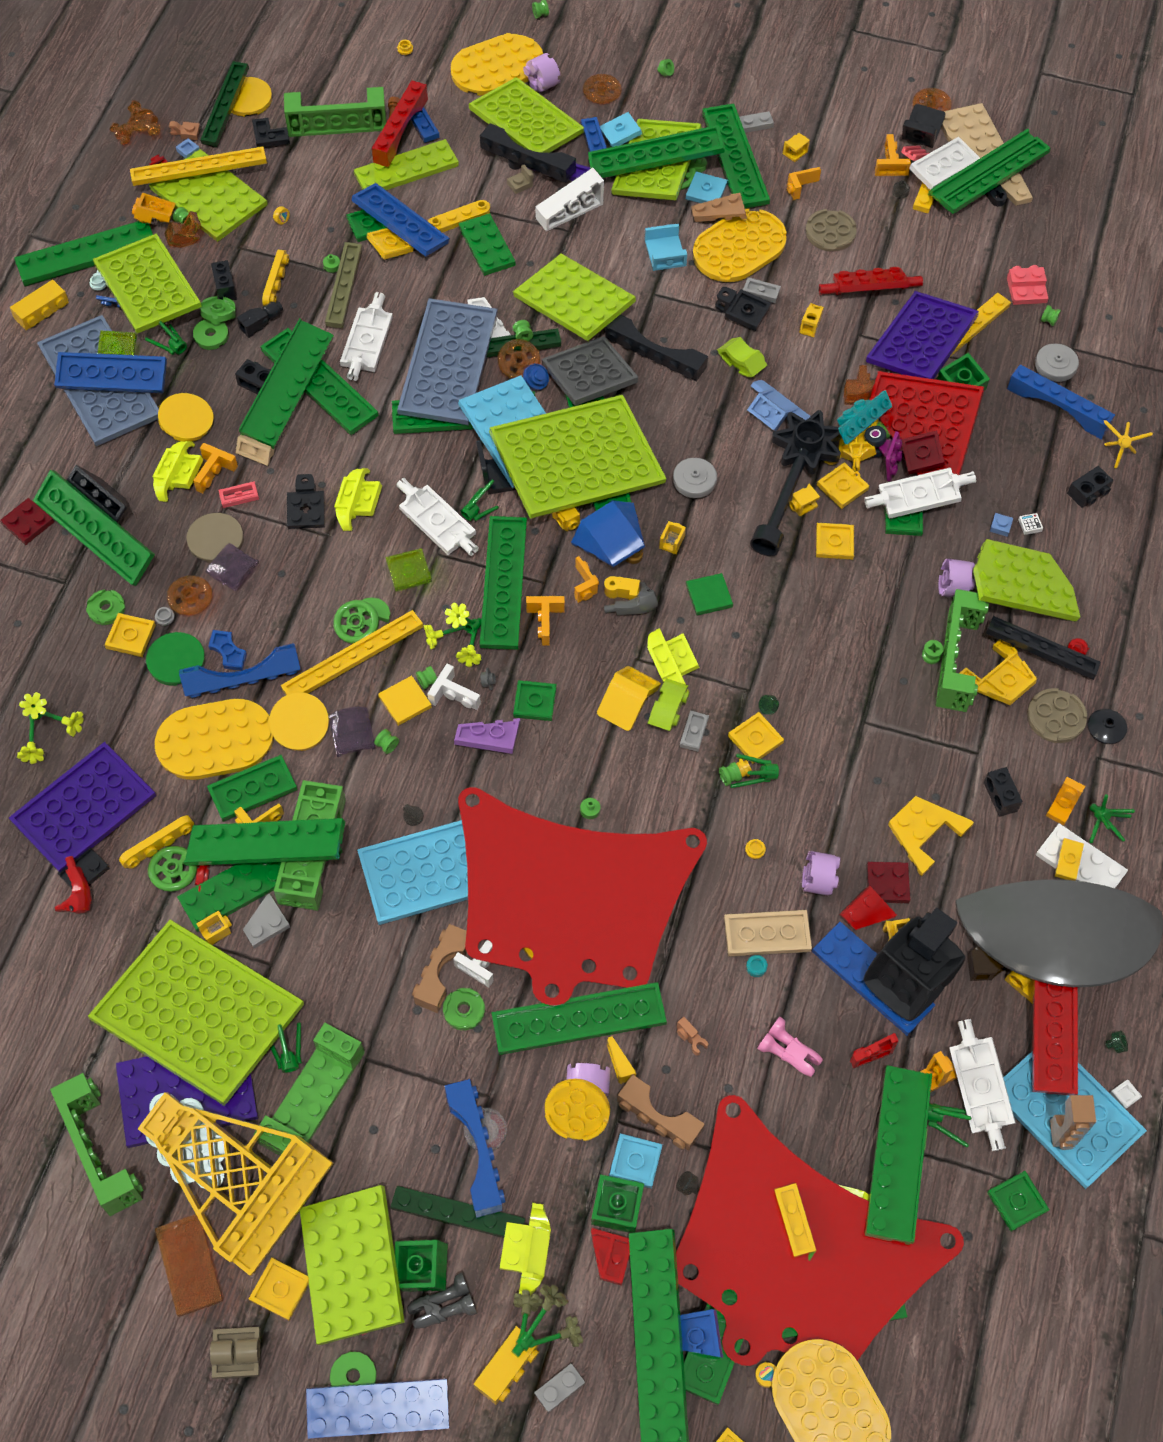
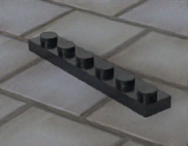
[986,616,1101,680]

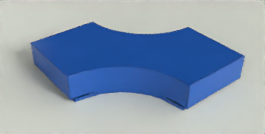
[209,630,247,671]

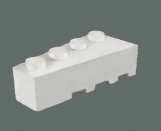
[536,168,604,231]

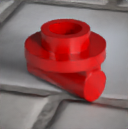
[149,154,168,165]
[1068,638,1090,655]

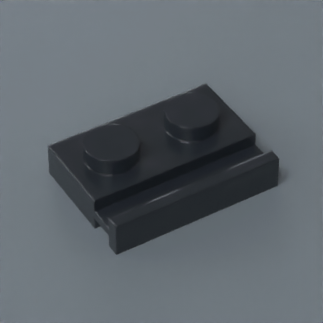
[58,847,110,889]

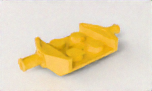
[839,419,879,471]

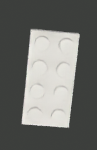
[909,137,980,190]
[1036,824,1128,888]

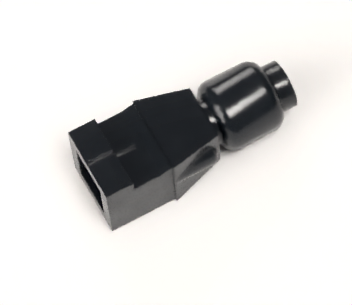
[237,301,283,338]

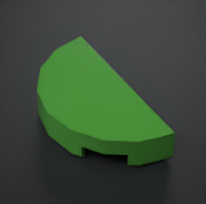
[354,597,391,623]

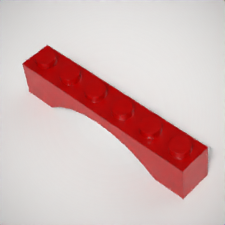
[372,80,428,167]

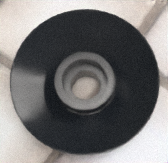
[1088,709,1127,744]

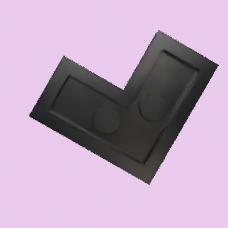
[252,118,290,147]

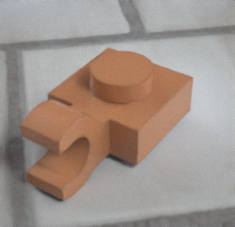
[169,121,200,140]
[677,1017,708,1056]

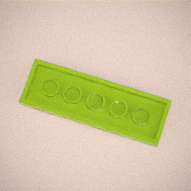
[353,139,459,190]

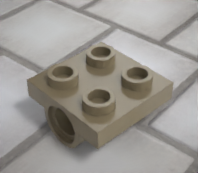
[210,1327,261,1379]

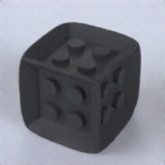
[864,916,965,1021]

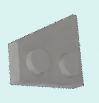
[243,893,290,948]

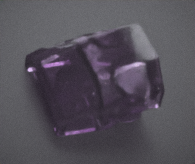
[205,543,259,591]
[328,706,376,757]

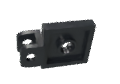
[715,287,771,331]
[287,474,325,529]

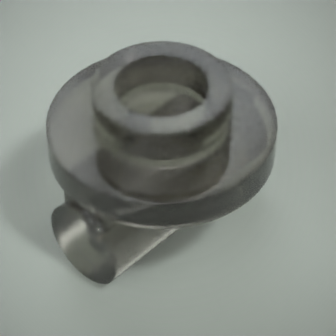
[403,804,424,826]

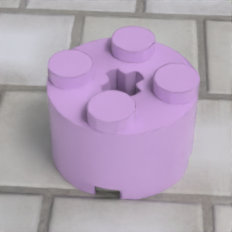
[523,53,560,92]
[938,559,975,598]
[802,851,840,896]
[566,1063,610,1096]

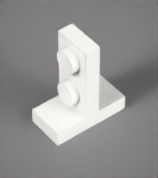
[428,664,481,710]
[453,940,494,988]

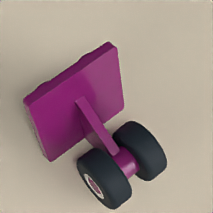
[864,426,903,482]

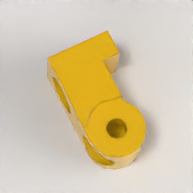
[799,303,824,337]
[604,576,640,600]

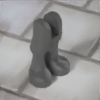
[407,1272,477,1329]

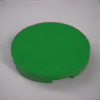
[146,632,205,686]

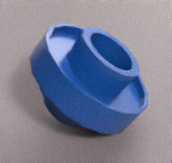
[523,364,549,391]

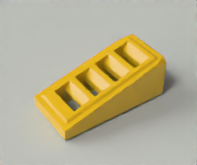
[607,1037,636,1084]

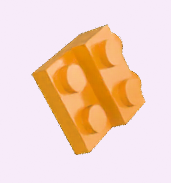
[131,193,176,223]

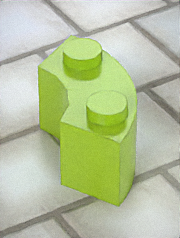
[717,337,767,377]
[648,678,690,731]

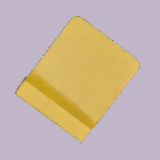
[597,666,661,731]

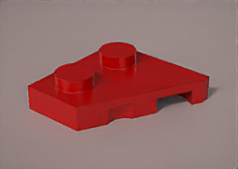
[839,886,897,930]
[850,1033,899,1068]
[591,1228,630,1286]

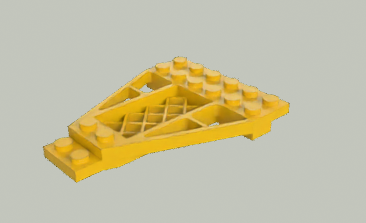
[138,1092,334,1276]

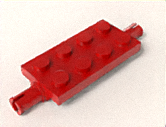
[819,267,923,295]

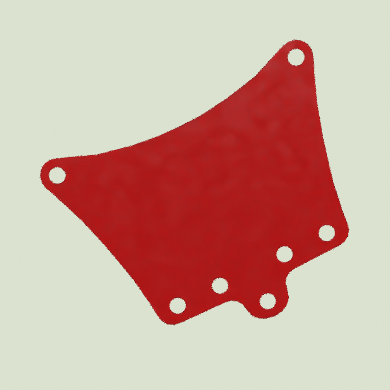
[458,787,707,1005]
[676,1095,964,1366]

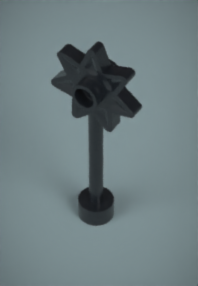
[750,410,842,556]

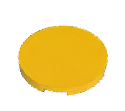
[231,77,272,117]
[158,393,213,442]
[269,692,329,751]
[545,1079,610,1141]

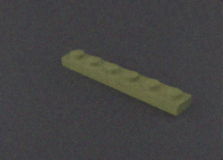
[325,242,362,328]

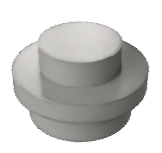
[155,607,175,626]

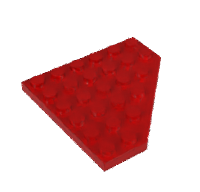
[870,371,984,476]

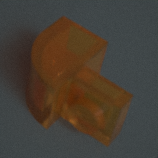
[164,211,201,248]
[844,365,875,405]

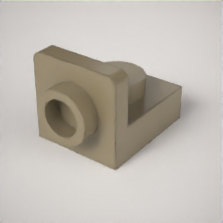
[507,164,534,194]

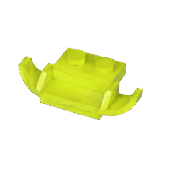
[152,441,203,502]
[334,468,382,531]
[647,628,700,692]
[500,1203,551,1296]

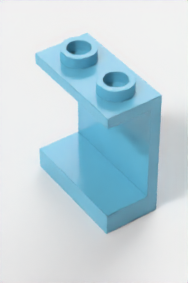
[645,224,687,271]

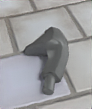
[604,582,658,615]

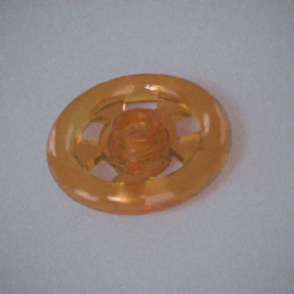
[583,74,622,104]
[913,88,952,111]
[498,339,540,379]
[167,575,212,615]

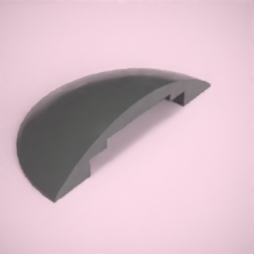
[955,880,1163,987]

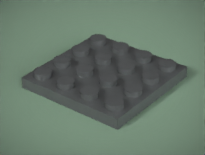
[542,336,638,406]

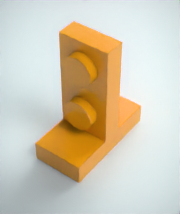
[875,134,911,176]
[193,443,238,494]
[526,596,565,646]
[1046,777,1085,826]
[920,1051,957,1092]

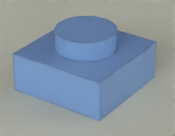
[176,138,200,158]
[990,513,1013,537]

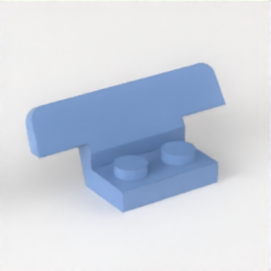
[747,380,810,431]

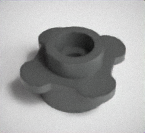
[480,668,496,690]

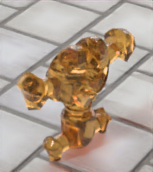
[109,100,161,145]

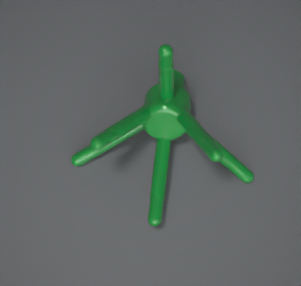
[1089,794,1135,843]

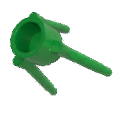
[145,321,187,355]
[460,480,499,521]
[730,754,779,788]
[270,1022,302,1073]
[928,1103,972,1147]

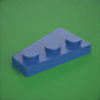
[680,1309,723,1358]

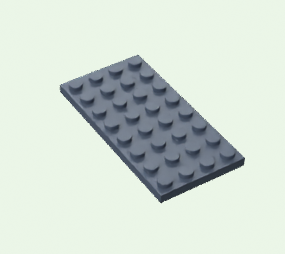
[397,298,498,425]
[37,315,159,446]

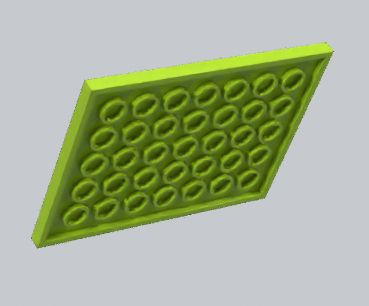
[489,395,666,519]
[88,920,304,1106]

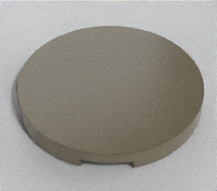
[806,209,857,251]
[186,513,244,563]
[1027,688,1087,743]

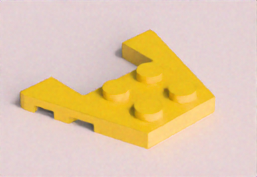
[959,639,1037,705]
[888,796,974,876]

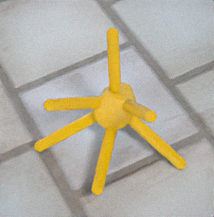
[1104,420,1153,468]

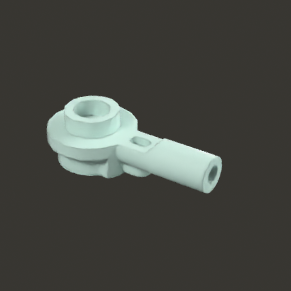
[89,270,107,290]

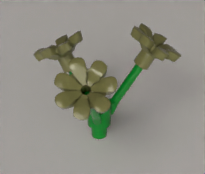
[511,1284,583,1357]

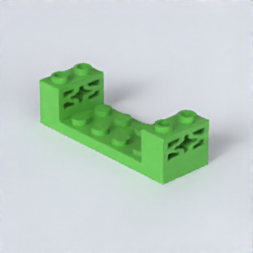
[284,87,387,137]
[935,589,989,712]
[274,780,346,911]
[254,1023,365,1156]
[50,1073,144,1216]

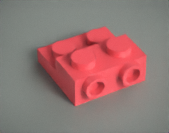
[1007,265,1049,305]

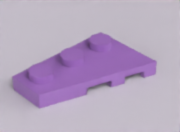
[454,718,520,754]

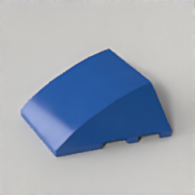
[571,501,645,567]

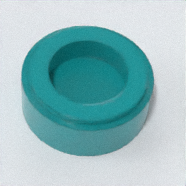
[746,955,768,977]

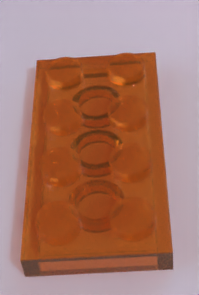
[155,1214,223,1317]

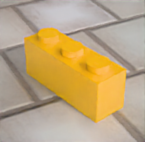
[10,279,69,331]
[474,1326,539,1405]

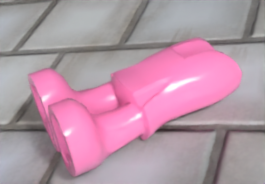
[757,1017,823,1077]

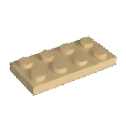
[724,910,812,957]

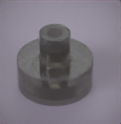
[892,180,910,199]
[676,1171,700,1196]

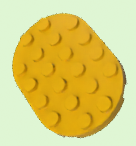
[451,33,543,96]
[693,209,787,282]
[155,699,274,780]
[772,1339,891,1442]

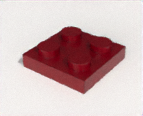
[902,430,945,474]
[0,498,54,545]
[866,861,910,904]

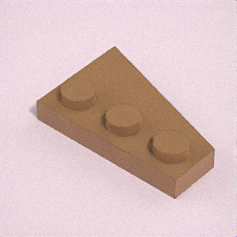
[691,193,747,222]

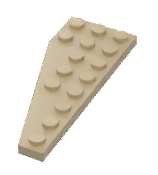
[941,103,1033,205]

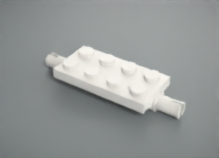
[340,292,393,381]
[864,468,976,519]
[396,478,479,556]
[949,1019,1016,1151]

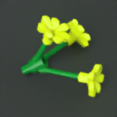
[424,603,482,667]
[17,692,84,764]

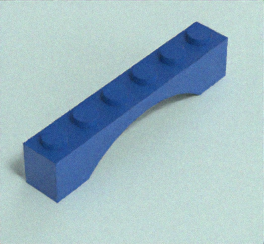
[1007,364,1115,439]
[179,643,301,698]
[445,1079,505,1218]

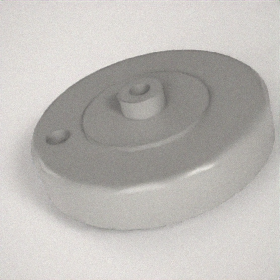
[1035,344,1079,382]
[673,458,717,498]

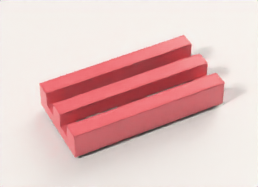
[901,145,929,161]
[218,481,259,508]

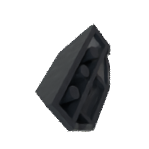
[67,465,128,522]

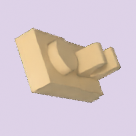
[236,435,275,466]

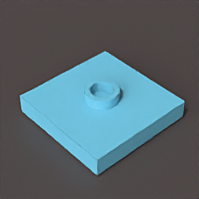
[600,112,642,147]
[685,172,728,203]
[609,1133,663,1189]

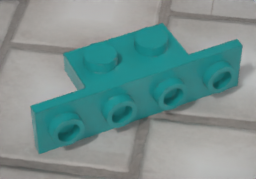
[837,390,892,444]

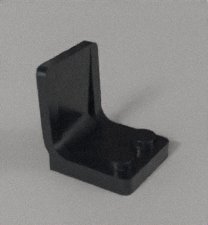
[902,104,946,148]
[476,440,516,495]

